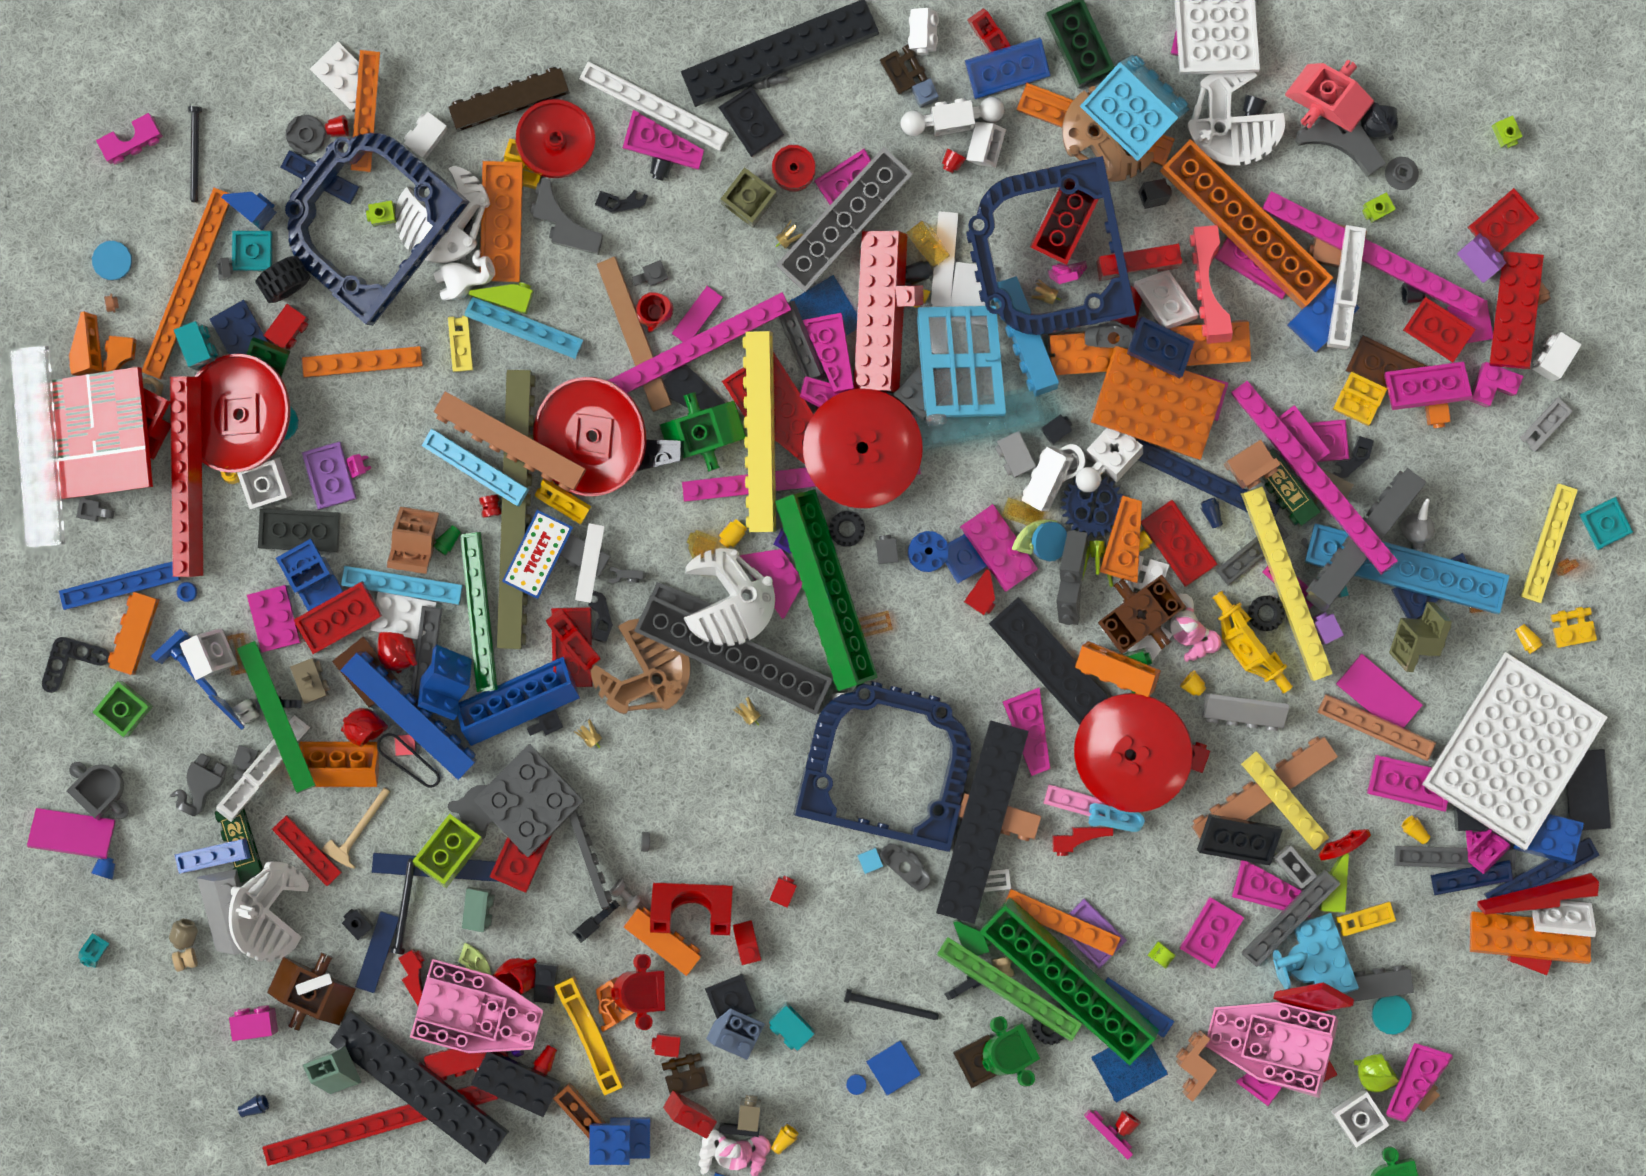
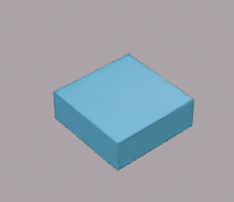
[857,848,883,874]

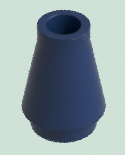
[1200,498,1223,529]
[238,1094,269,1118]

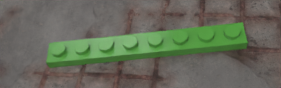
[936,937,1082,1041]

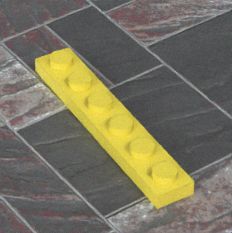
[1521,484,1578,603]
[1241,752,1329,850]

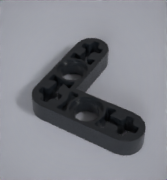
[42,637,110,693]

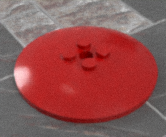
[195,354,290,473]
[533,377,646,496]
[803,389,923,509]
[1074,693,1193,812]

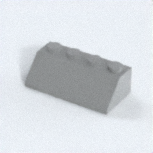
[1202,694,1289,731]
[197,869,242,955]

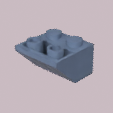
[706,1008,765,1060]

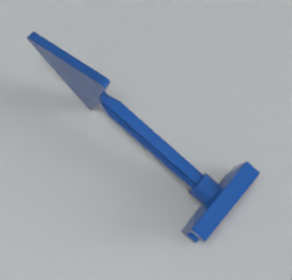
[151,629,245,730]

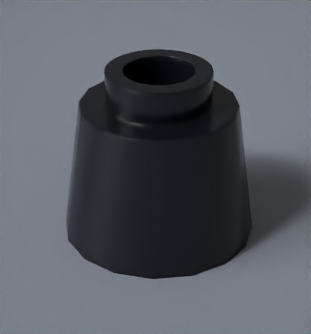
[1243,95,1267,116]
[650,157,673,181]
[1401,283,1426,305]

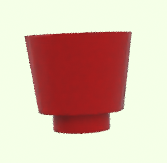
[325,114,349,137]
[942,148,966,174]
[1115,1110,1141,1137]

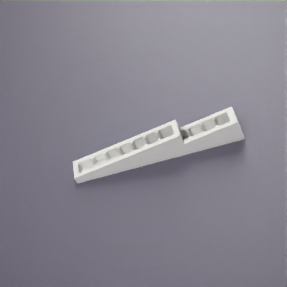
[1327,225,1366,350]
[216,715,310,822]

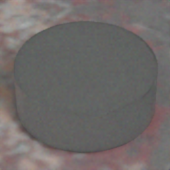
[641,832,650,852]

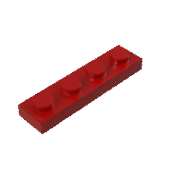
[272,815,342,886]

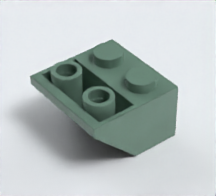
[462,887,495,932]
[303,1046,361,1094]

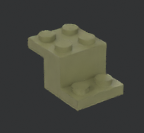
[1389,602,1452,672]

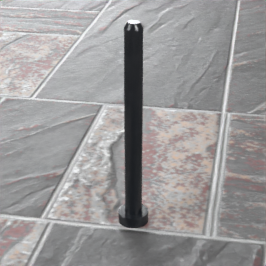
[188,106,202,203]
[390,858,415,954]
[844,989,939,1020]

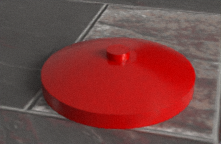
[515,99,595,178]

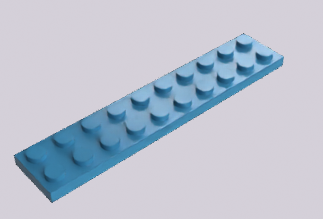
[1305,523,1509,615]

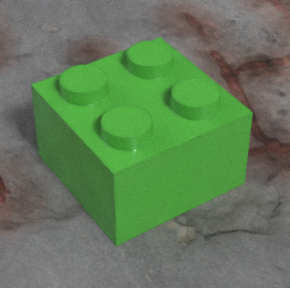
[92,681,153,738]

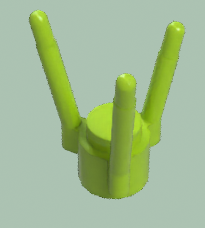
[1082,541,1113,587]

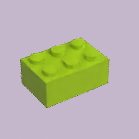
[413,813,483,889]

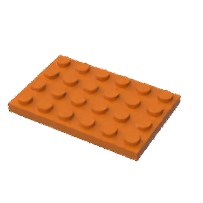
[1091,346,1225,460]

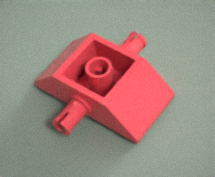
[1285,60,1374,132]

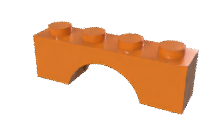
[103,336,137,372]

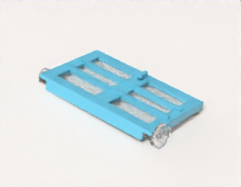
[917,303,1006,426]

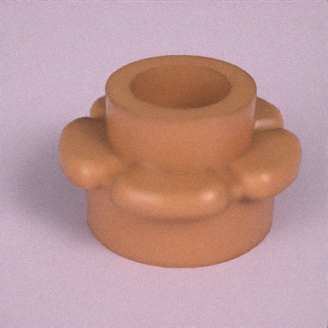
[104,293,119,313]

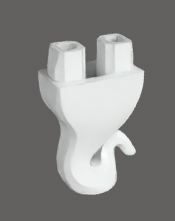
[434,249,495,300]

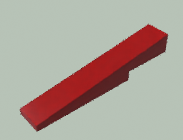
[1477,873,1599,915]

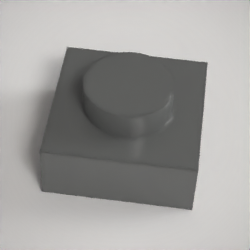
[216,257,233,281]

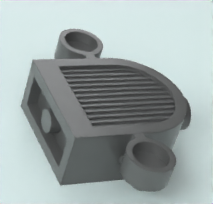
[66,762,129,820]

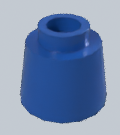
[91,857,115,880]

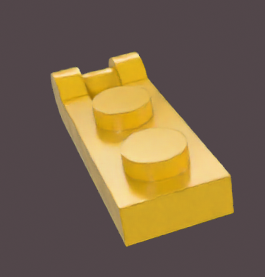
[534,478,592,524]
[1336,901,1396,937]

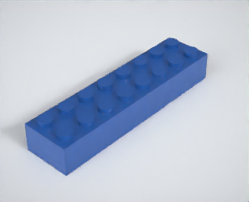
[340,651,477,780]

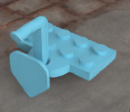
[1273,913,1359,994]

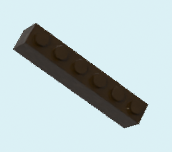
[448,67,570,132]

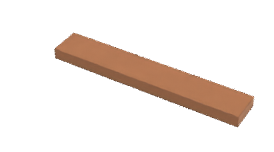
[1317,694,1436,761]

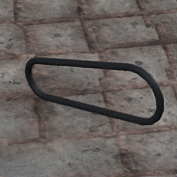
[377,733,440,788]

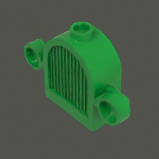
[983,1016,1040,1087]
[1370,1146,1418,1176]

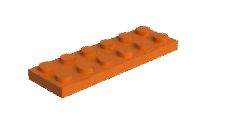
[480,161,523,282]
[1470,911,1591,964]

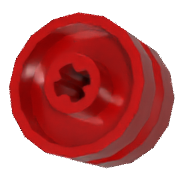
[772,145,815,192]

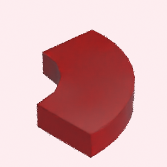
[1319,829,1371,861]

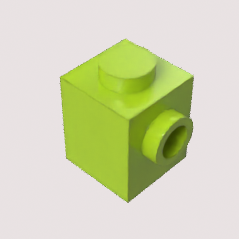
[1491,115,1523,148]
[1362,192,1396,223]
[366,200,397,226]

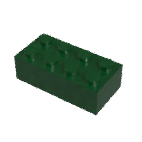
[1044,0,1115,89]

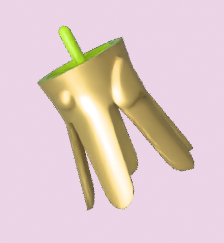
[775,220,804,249]
[1031,279,1061,305]
[732,696,761,725]
[574,719,602,748]

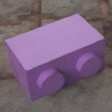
[1457,233,1506,283]
[1312,612,1344,644]

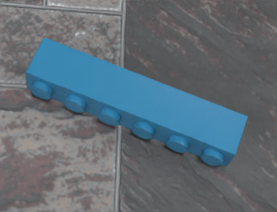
[993,276,1059,397]

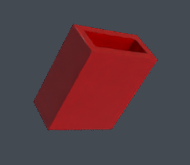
[663,1090,717,1139]

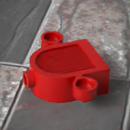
[611,954,665,1030]

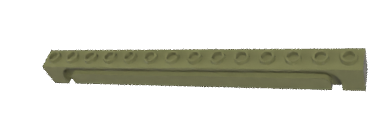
[497,370,536,649]

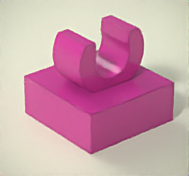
[346,454,371,478]

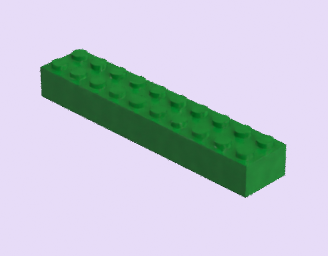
[775,489,878,691]
[980,897,1159,1066]

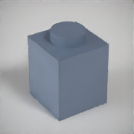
[912,78,939,108]

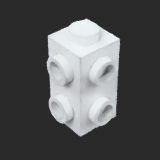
[908,8,939,55]

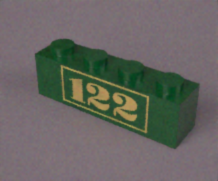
[1262,448,1321,528]
[215,808,263,883]

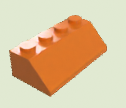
[299,742,379,787]

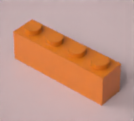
[108,592,160,675]
[1075,641,1161,697]
[623,907,702,976]

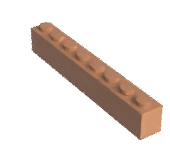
[434,391,586,492]
[1191,736,1338,839]

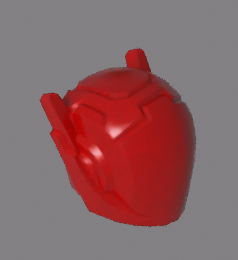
[636,292,674,333]
[377,632,417,674]
[341,708,388,747]
[492,958,537,995]

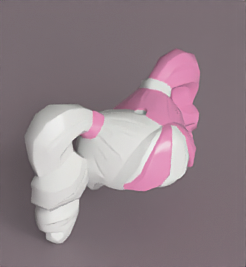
[1170,593,1221,662]
[698,1129,771,1176]

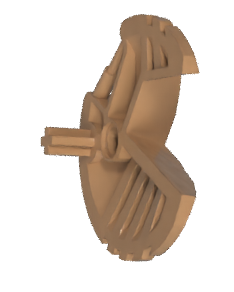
[1062,86,1154,182]
[591,619,690,714]

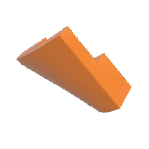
[596,977,635,1032]

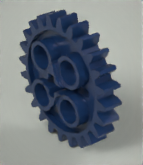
[1060,476,1123,538]

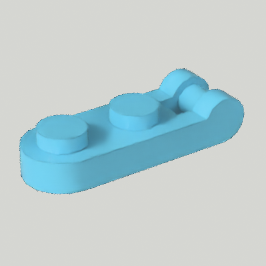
[1088,803,1145,832]

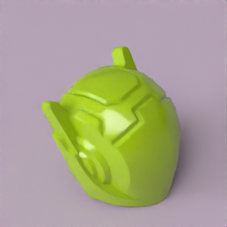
[1354,1053,1399,1093]

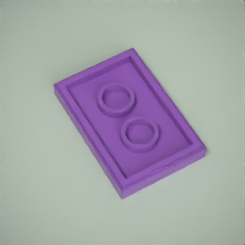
[302,441,357,510]
[1065,899,1127,969]

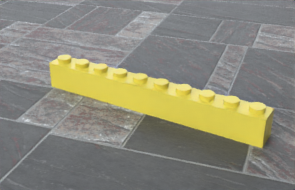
[743,331,776,532]
[1241,486,1333,681]

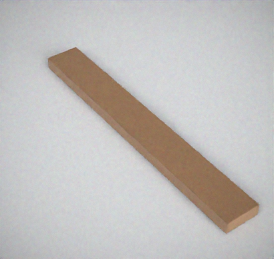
[597,257,672,412]

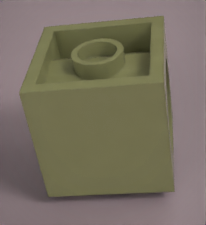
[720,167,777,228]

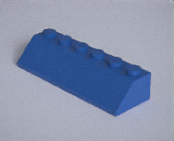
[458,657,580,746]

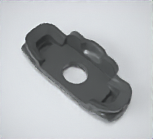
[1085,320,1136,348]
[879,843,930,892]

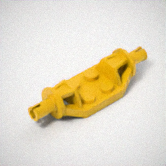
[1212,591,1293,694]

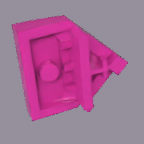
[1466,829,1510,874]

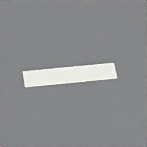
[575,523,604,603]

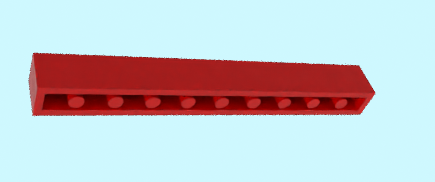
[170,376,203,577]

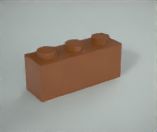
[553,1082,606,1138]

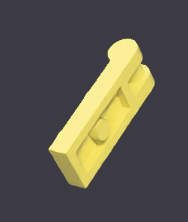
[448,315,473,372]

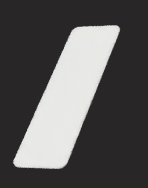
[295,974,332,995]

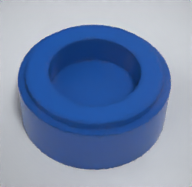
[177,582,197,602]
[846,1074,866,1095]

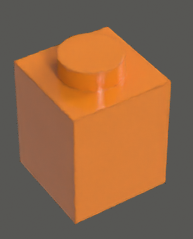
[1425,403,1451,429]

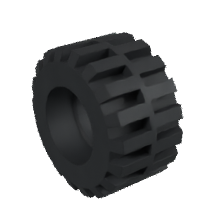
[255,256,311,303]

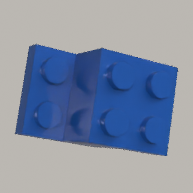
[276,539,344,611]
[418,644,472,721]
[589,1117,650,1165]

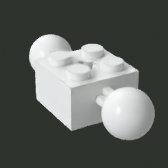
[901,97,1004,136]
[1076,428,1143,492]

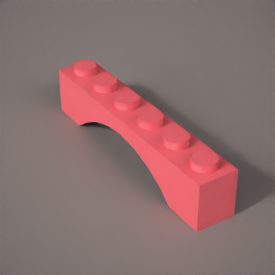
[1189,225,1233,344]

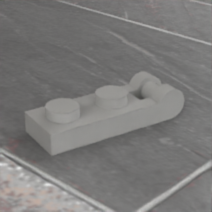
[1519,397,1573,452]

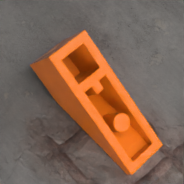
[69,311,103,376]

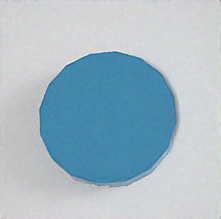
[92,241,132,280]
[1032,521,1067,561]

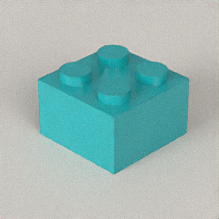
[174,321,219,370]
[769,1002,815,1051]

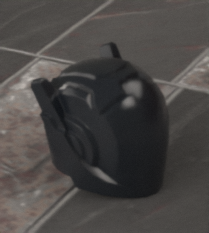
[1360,102,1398,141]

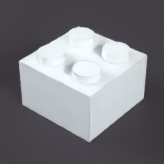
[1532,332,1581,382]
[237,457,292,509]
[180,628,237,680]
[1331,1089,1390,1148]

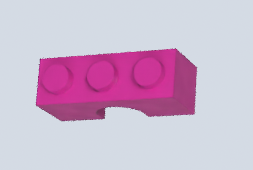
[96,113,163,165]

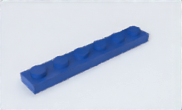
[59,561,180,610]

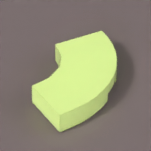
[1012,519,1057,555]
[458,943,492,975]

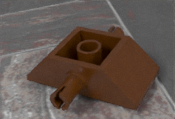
[1098,575,1186,654]
[267,952,356,1031]

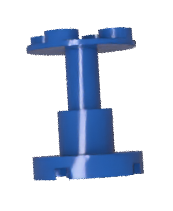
[908,531,949,572]

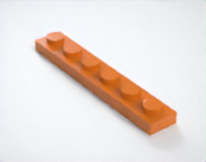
[350,50,380,172]
[302,346,423,378]
[1006,889,1121,956]

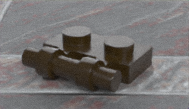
[879,44,928,95]
[661,1053,709,1094]

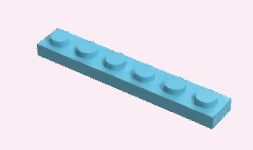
[464,297,583,359]
[422,429,529,506]
[341,566,463,605]

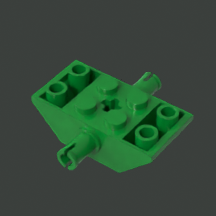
[659,392,746,472]

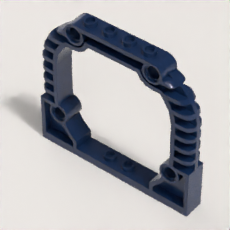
[285,133,470,326]
[966,156,1136,335]
[793,681,971,852]

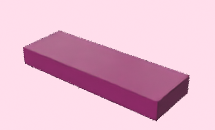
[672,286,723,342]

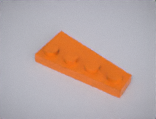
[1100,495,1142,583]

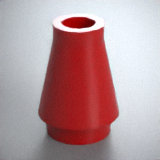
[533,1045,557,1075]

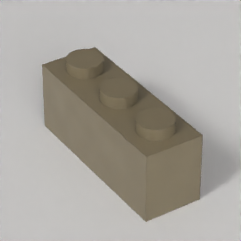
[737,1095,761,1132]

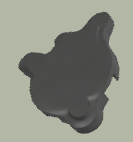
[448,785,493,839]

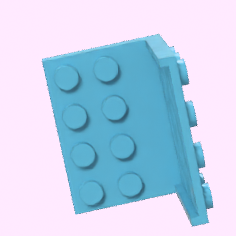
[1080,55,1189,161]

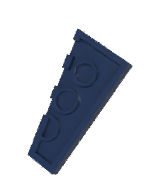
[1391,553,1469,619]

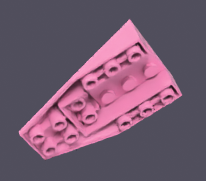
[410,958,543,1053]
[1205,1002,1339,1098]

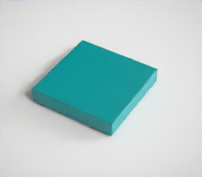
[232,231,273,271]
[1579,497,1633,550]

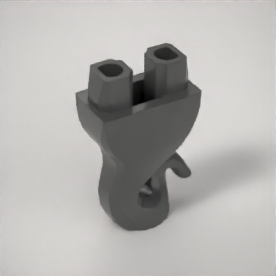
[170,753,228,817]

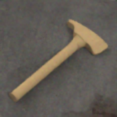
[322,787,390,869]

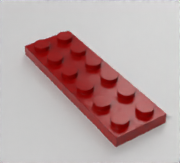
[1489,251,1544,369]

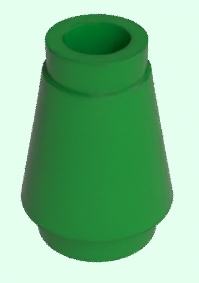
[433,525,461,556]

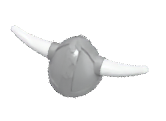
[1400,498,1435,552]

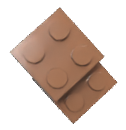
[1224,440,1281,490]
[387,507,439,574]
[1176,1030,1217,1102]

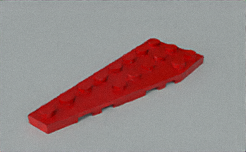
[722,352,814,464]

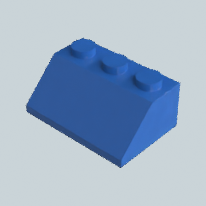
[221,192,277,230]

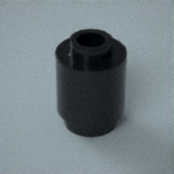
[905,260,933,285]

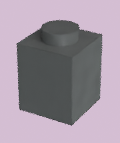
[875,535,899,565]

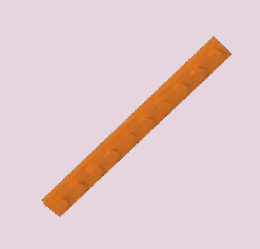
[142,187,230,380]

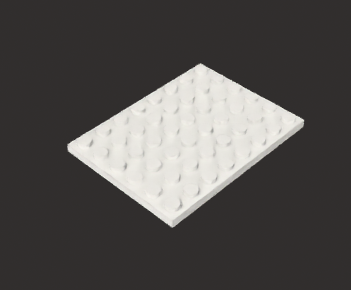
[1422,652,1608,851]

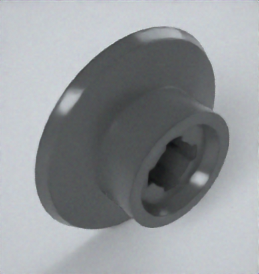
[1385,157,1419,190]

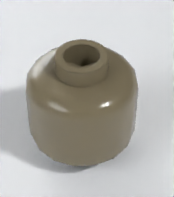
[169,918,198,950]

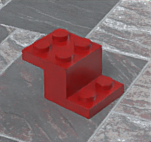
[144,388,171,460]

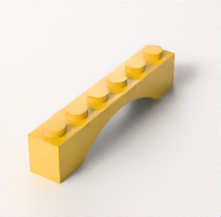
[555,976,624,1096]

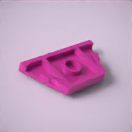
[740,549,802,619]

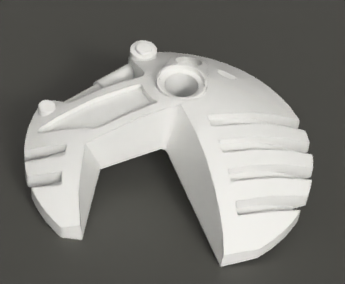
[1187,72,1285,166]
[395,166,490,263]
[684,548,775,646]
[229,861,309,961]

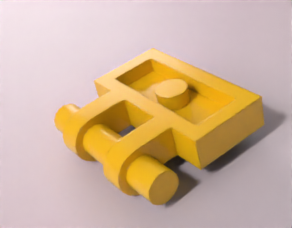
[1551,607,1597,648]

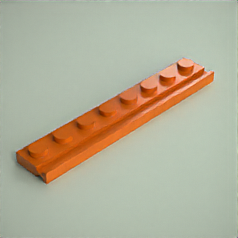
[1016,83,1175,166]

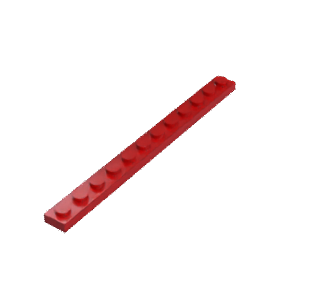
[262,1085,499,1166]

